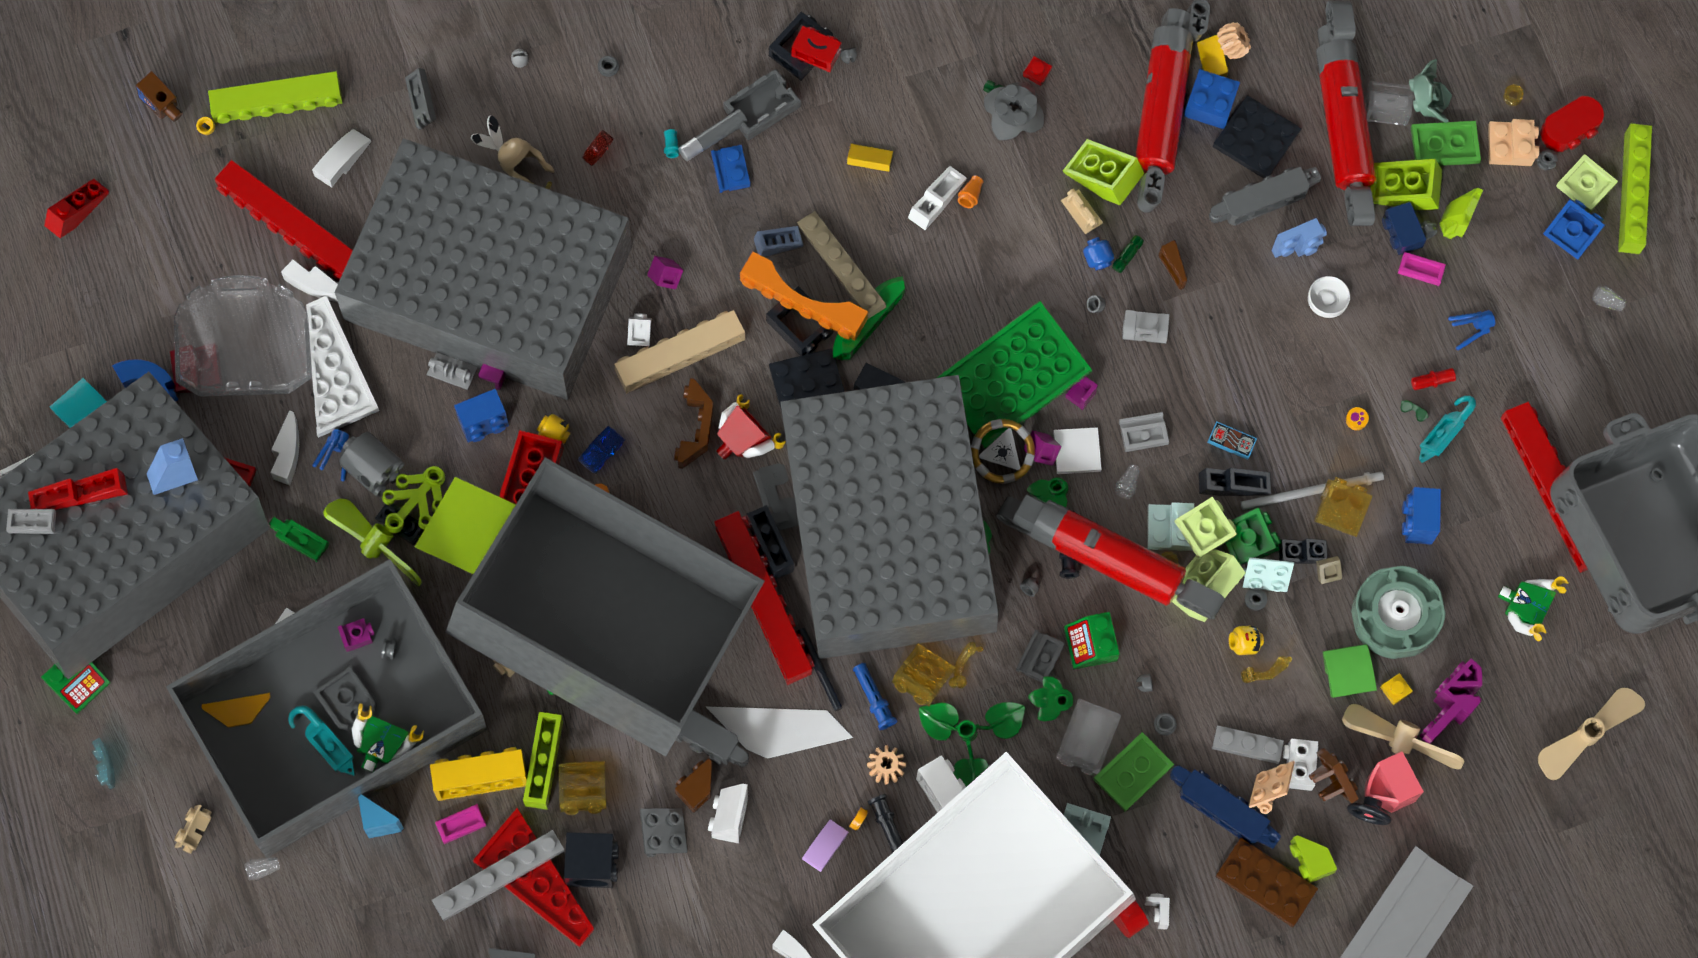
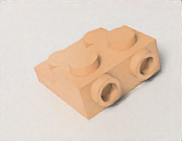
[1488,119,1539,166]

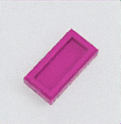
[1398,252,1446,286]
[435,804,486,844]

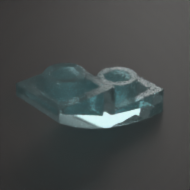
[91,738,115,790]

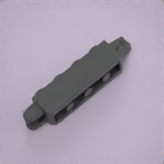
[1209,166,1321,226]
[676,710,749,768]

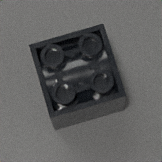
[564,832,619,888]

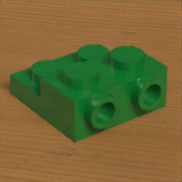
[1225,508,1281,566]

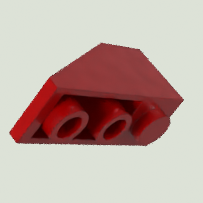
[44,178,109,239]

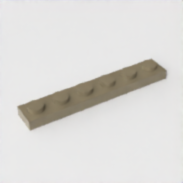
[797,211,886,319]

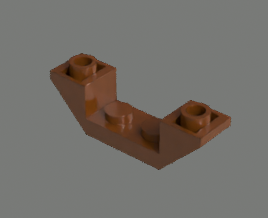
[674,378,714,469]

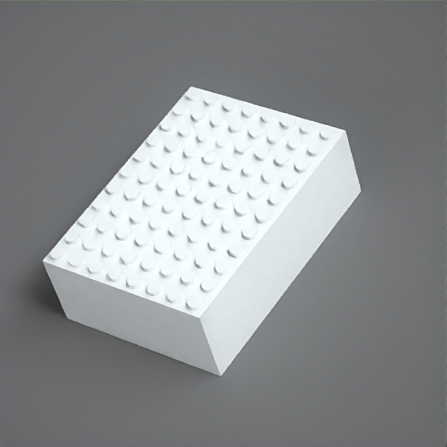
[813,752,1136,958]

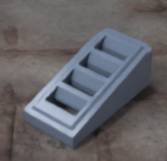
[754,226,803,257]

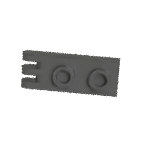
[405,68,436,130]

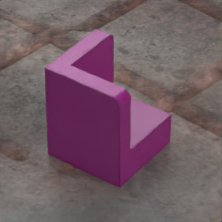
[647,256,683,289]
[478,364,505,390]
[1065,377,1098,410]
[1024,430,1062,466]

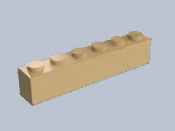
[614,310,745,394]

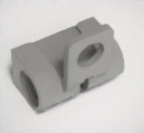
[1122,310,1169,344]

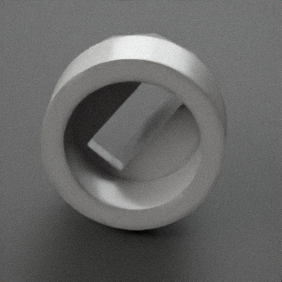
[511,49,528,68]

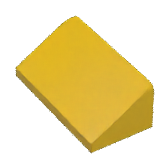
[1197,35,1228,78]
[847,144,893,172]

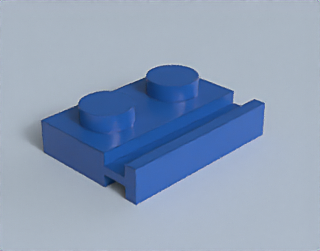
[711,145,750,193]

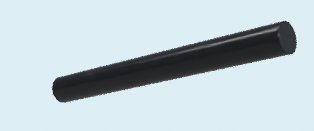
[797,628,843,712]

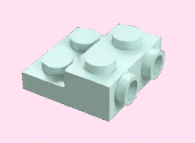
[1148,503,1194,551]

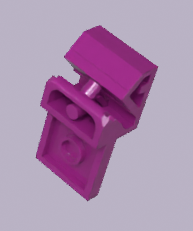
[1419,659,1482,744]

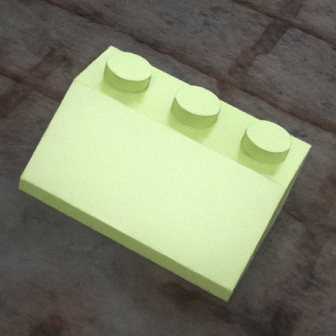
[1171,549,1246,622]

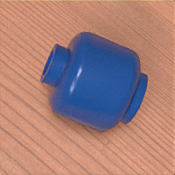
[1083,237,1114,271]

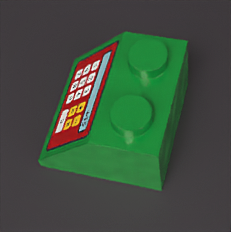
[1064,612,1120,670]
[41,662,110,714]

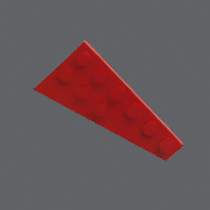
[473,808,594,948]

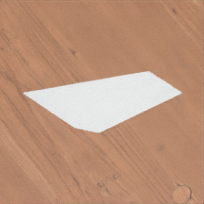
[706,707,853,759]

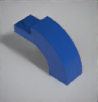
[112,359,179,402]

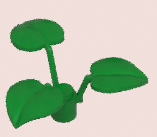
[919,702,1025,787]

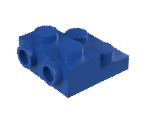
[1543,199,1605,260]

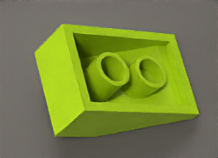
[1063,139,1144,205]
[1370,159,1442,210]

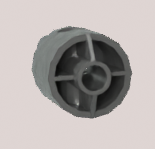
[340,432,404,497]

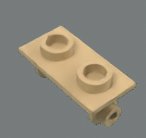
[1061,189,1103,234]
[174,805,212,854]

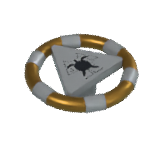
[971,419,1035,484]

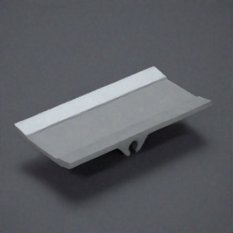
[1340,846,1473,958]

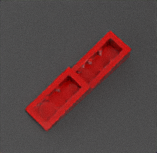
[28,468,128,510]

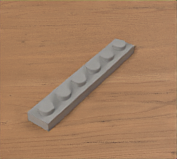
[432,830,565,921]

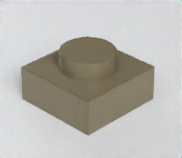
[1316,556,1342,584]

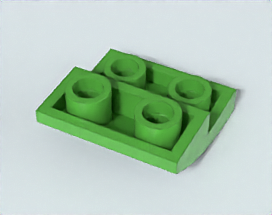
[1322,644,1377,698]

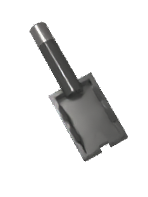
[679,69,801,161]

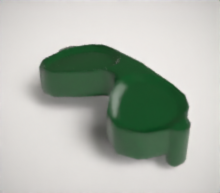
[1400,400,1429,422]

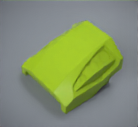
[1439,188,1483,239]

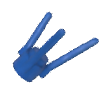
[1448,310,1495,350]
[312,429,349,481]

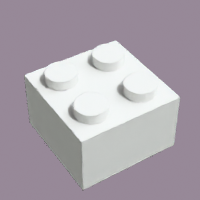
[916,755,966,813]

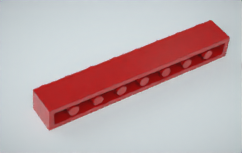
[214,160,353,282]
[1501,401,1588,573]
[714,511,814,685]

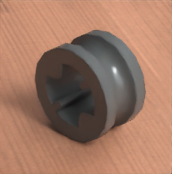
[382,638,397,660]

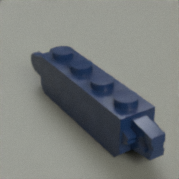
[1170,765,1281,849]

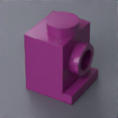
[338,618,375,652]

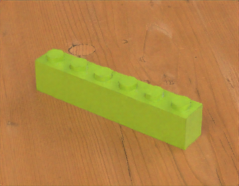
[208,71,342,124]
[1618,124,1652,254]

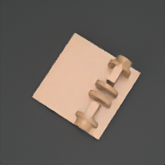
[1249,761,1295,814]

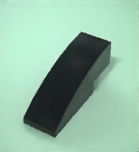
[1199,468,1271,496]

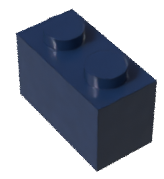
[1382,202,1426,255]

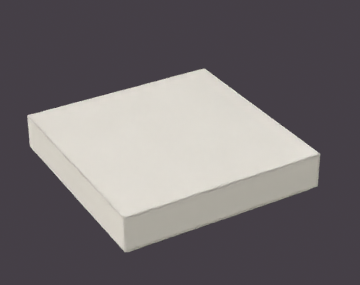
[1053,428,1102,474]

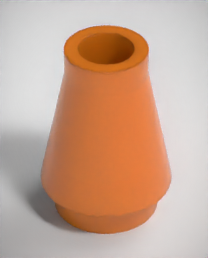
[958,176,983,208]

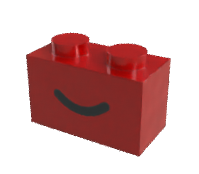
[791,26,841,72]

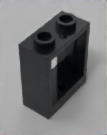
[769,11,834,81]
[766,286,834,356]

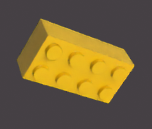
[430,747,527,801]

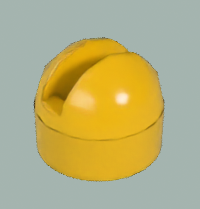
[196,117,215,135]

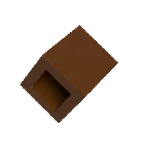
[675,758,712,813]

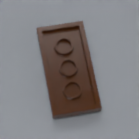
[1215,838,1318,928]

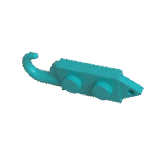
[1419,395,1476,463]
[288,705,355,776]

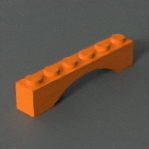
[740,252,868,341]

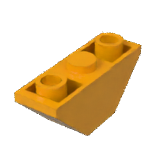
[202,693,271,728]

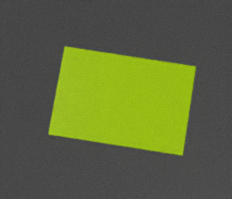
[415,477,516,574]

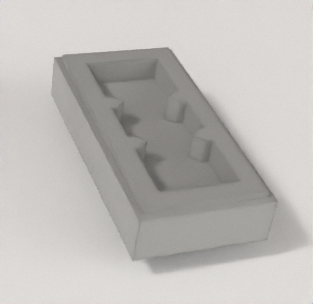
[6,509,56,534]

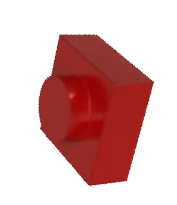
[1023,56,1052,86]

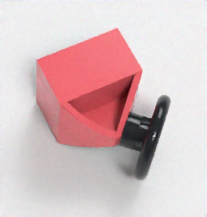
[1347,751,1424,825]

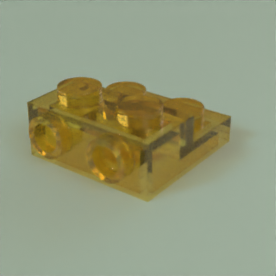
[1314,477,1373,537]
[892,643,956,707]
[559,761,606,815]

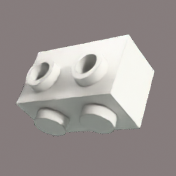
[1283,739,1318,791]

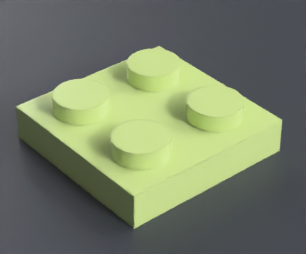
[1556,154,1618,213]

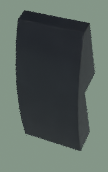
[375,504,424,545]
[1279,539,1327,564]

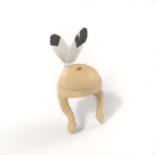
[471,116,554,184]

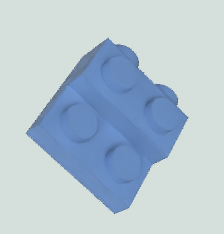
[1272,218,1327,258]

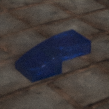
[578,426,626,474]

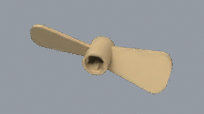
[1538,688,1645,780]
[1342,704,1465,769]

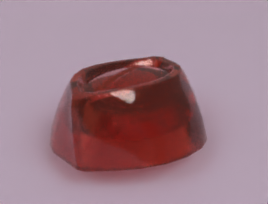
[582,130,614,166]

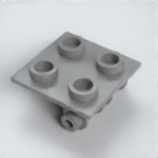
[427,352,477,390]

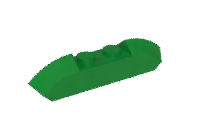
[833,276,905,361]

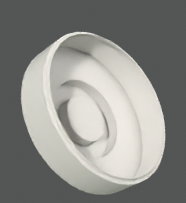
[1308,276,1350,318]

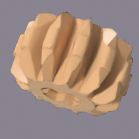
[1217,22,1251,59]
[867,745,906,785]

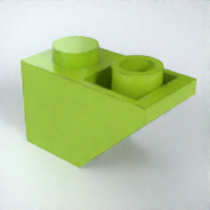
[1290,835,1337,883]

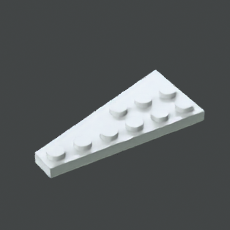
[306,296,379,438]

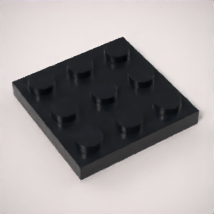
[1213,95,1302,179]
[769,348,845,417]

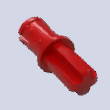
[1411,368,1456,390]

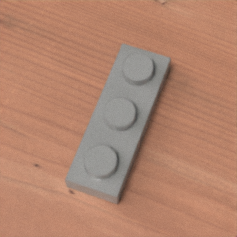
[1212,725,1284,764]

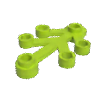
[382,466,445,533]

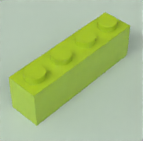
[523,712,563,810]

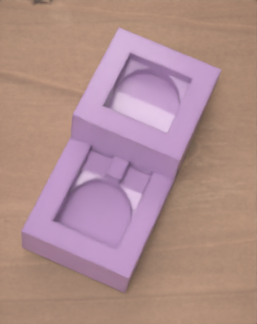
[802,820,849,872]

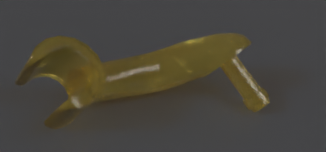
[949,642,983,688]
[1241,656,1292,683]

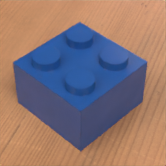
[1184,69,1240,129]
[454,389,509,442]
[1402,487,1441,544]

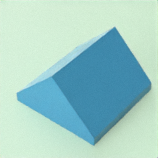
[358,794,403,838]

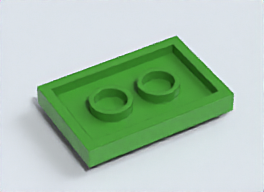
[1411,121,1481,166]
[1093,732,1174,812]

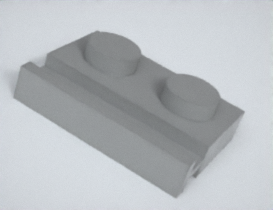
[1119,412,1169,452]

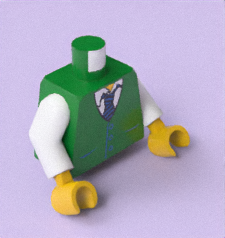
[1498,577,1569,641]
[352,703,425,773]

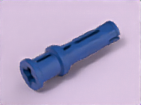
[853,663,897,730]

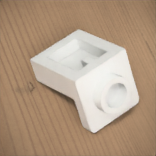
[627,313,652,346]
[1145,894,1170,929]

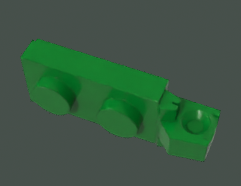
[269,517,330,562]

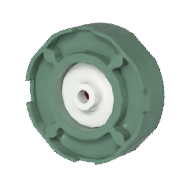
[1351,566,1445,659]

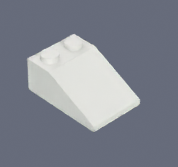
[708,784,748,843]

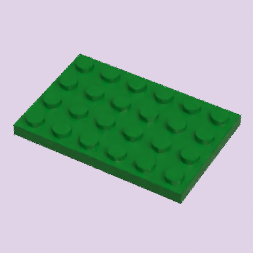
[937,301,1092,449]

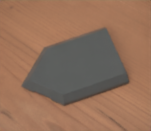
[313,666,377,731]

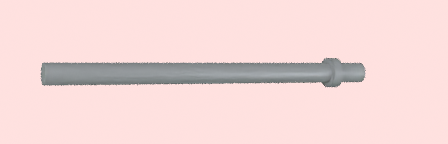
[1241,471,1384,510]

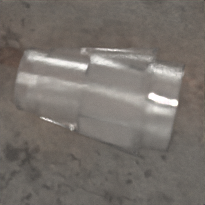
[1592,285,1627,312]
[1115,465,1141,499]
[244,857,280,881]

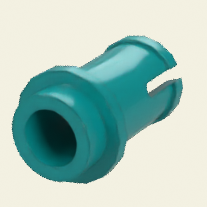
[664,129,680,158]

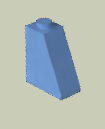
[147,438,198,495]

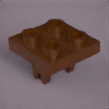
[1309,748,1359,804]

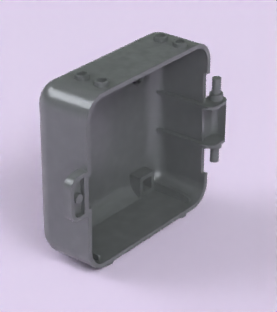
[1550,413,1698,634]

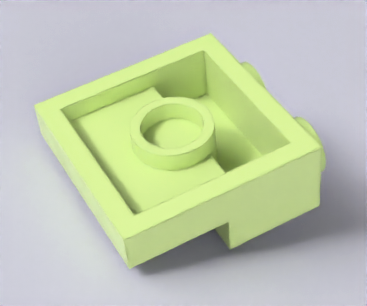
[1174,497,1237,559]

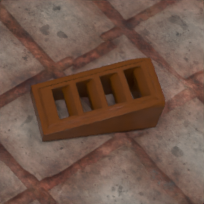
[1158,240,1187,290]

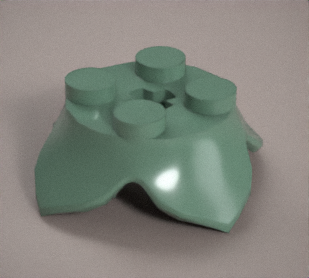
[1409,59,1452,123]

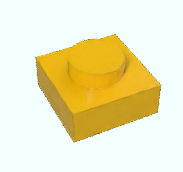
[1380,673,1413,705]

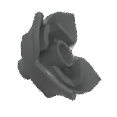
[984,82,1044,140]

